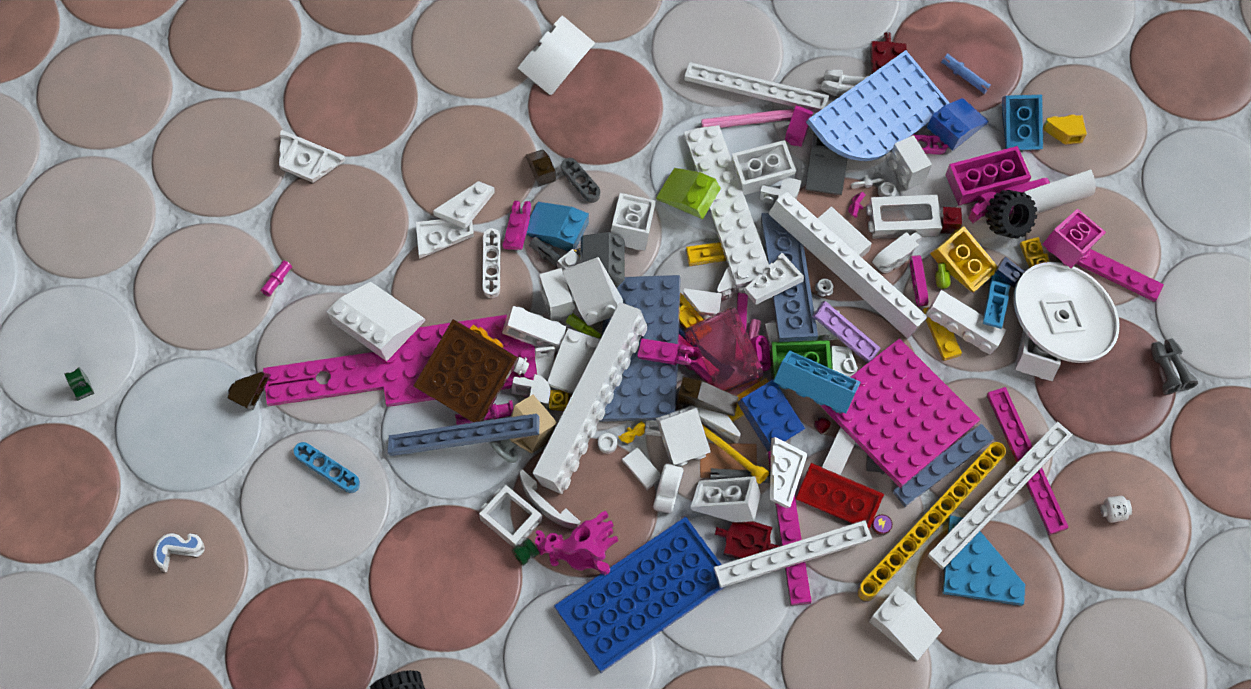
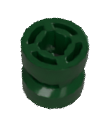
[511,538,539,566]

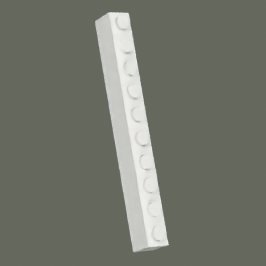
[768,192,928,338]

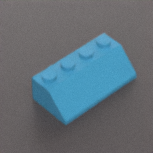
[774,350,861,414]

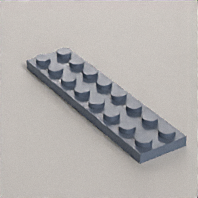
[761,213,818,342]

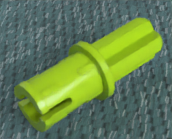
[566,313,602,339]

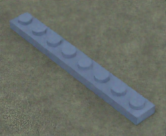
[388,413,540,456]

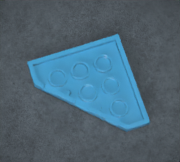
[942,516,1025,606]

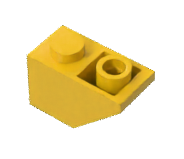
[1043,114,1087,144]

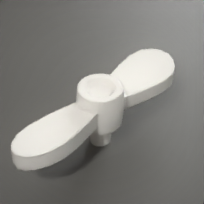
[851,175,885,189]

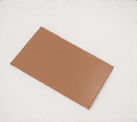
[700,443,757,478]

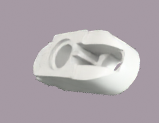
[872,232,922,273]

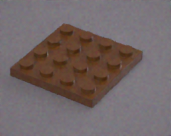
[414,319,519,423]

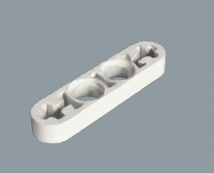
[483,228,501,299]

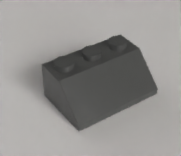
[580,232,625,288]

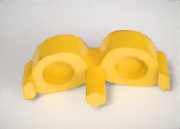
[618,421,645,443]

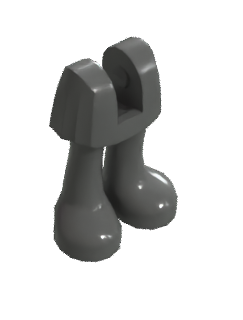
[1151,338,1198,395]

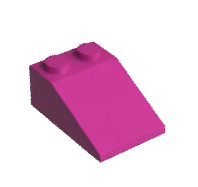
[1042,208,1106,268]

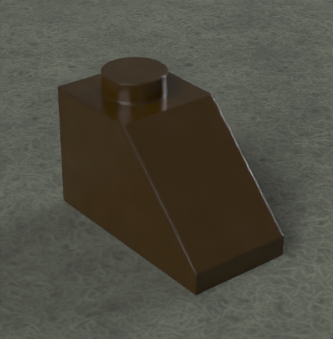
[526,149,556,187]
[227,372,271,410]

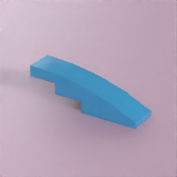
[983,274,1010,329]

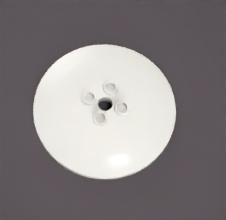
[1013,262,1119,363]

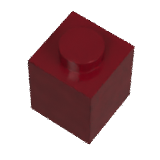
[940,207,962,234]

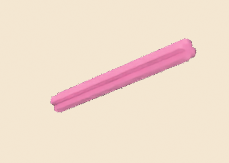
[701,108,795,128]

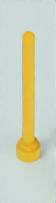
[702,424,769,484]

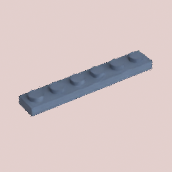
[892,424,994,507]

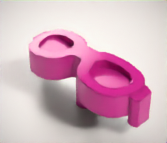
[848,192,866,218]

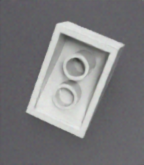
[732,140,796,195]
[611,193,656,251]
[563,257,623,326]
[547,328,601,394]
[1015,330,1061,381]
[691,476,761,522]
[869,586,942,661]

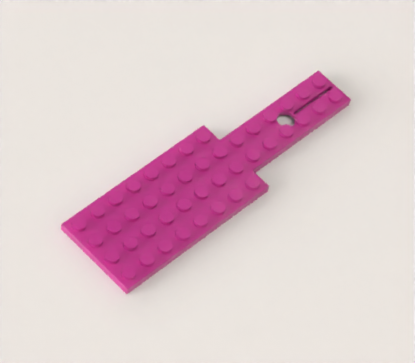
[263,311,537,407]

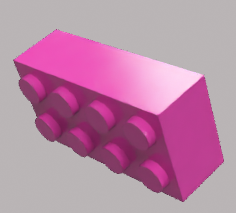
[945,146,1031,206]

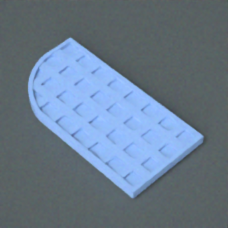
[806,51,949,161]

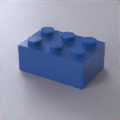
[737,379,805,451]

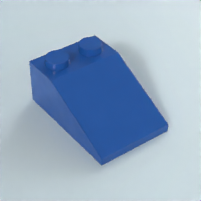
[927,98,989,151]

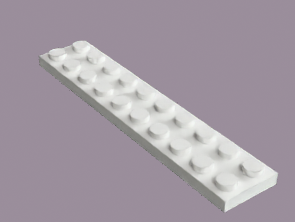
[684,125,769,288]

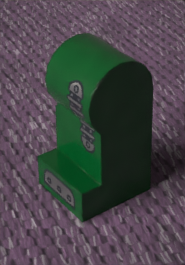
[64,367,95,401]

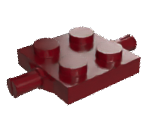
[870,32,907,74]
[714,521,781,559]

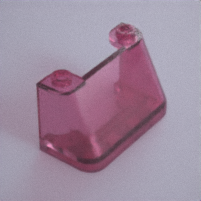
[685,306,763,394]

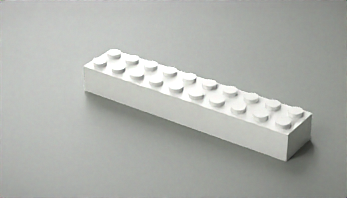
[533,302,647,494]

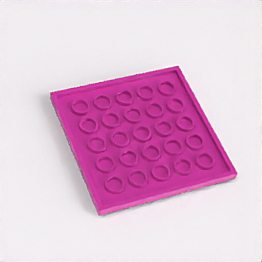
[820,338,981,488]

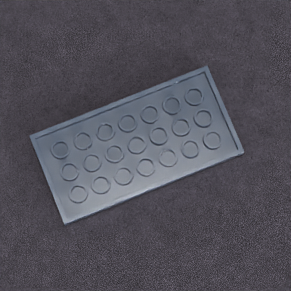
[599,275,681,422]

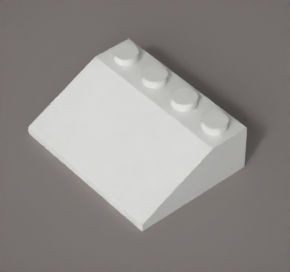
[326,282,425,361]

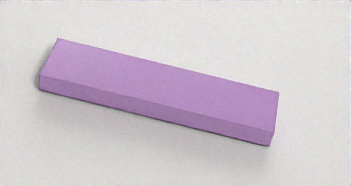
[812,301,880,363]

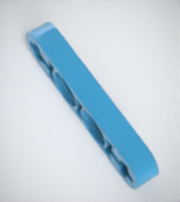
[294,442,360,493]

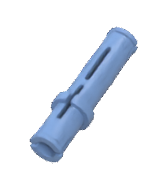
[941,54,991,94]

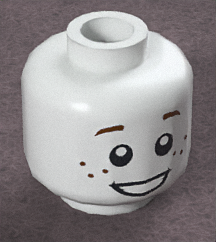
[1100,496,1132,523]

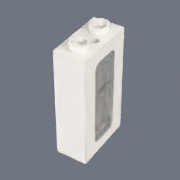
[866,195,942,239]

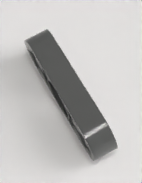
[561,158,600,203]

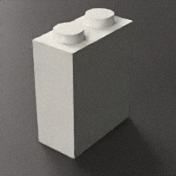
[656,406,711,466]

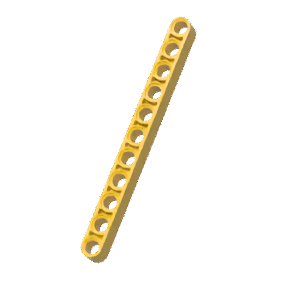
[857,442,1006,601]

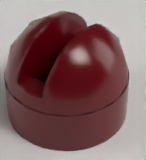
[814,417,831,434]

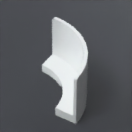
[518,15,595,95]

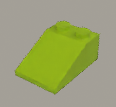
[656,168,721,219]

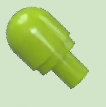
[935,263,951,289]

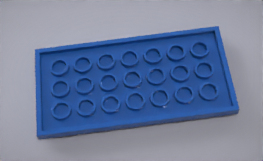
[554,517,726,673]

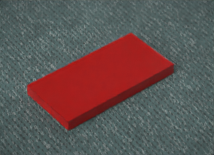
[796,463,884,529]

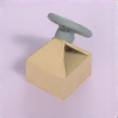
[489,394,557,463]

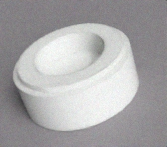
[598,433,617,454]

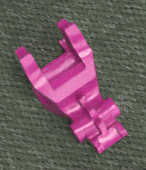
[535,511,619,575]

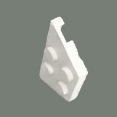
[279,130,345,183]

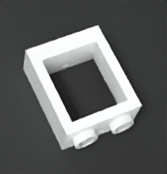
[479,485,542,548]

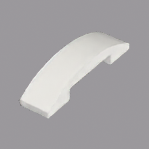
[520,469,580,529]

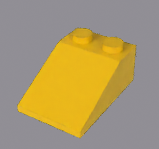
[930,226,998,293]

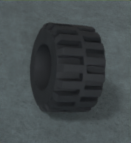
[985,190,1037,239]
[370,670,425,689]

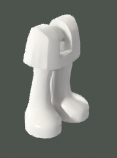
[820,70,869,96]

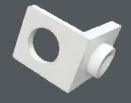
[535,346,555,380]

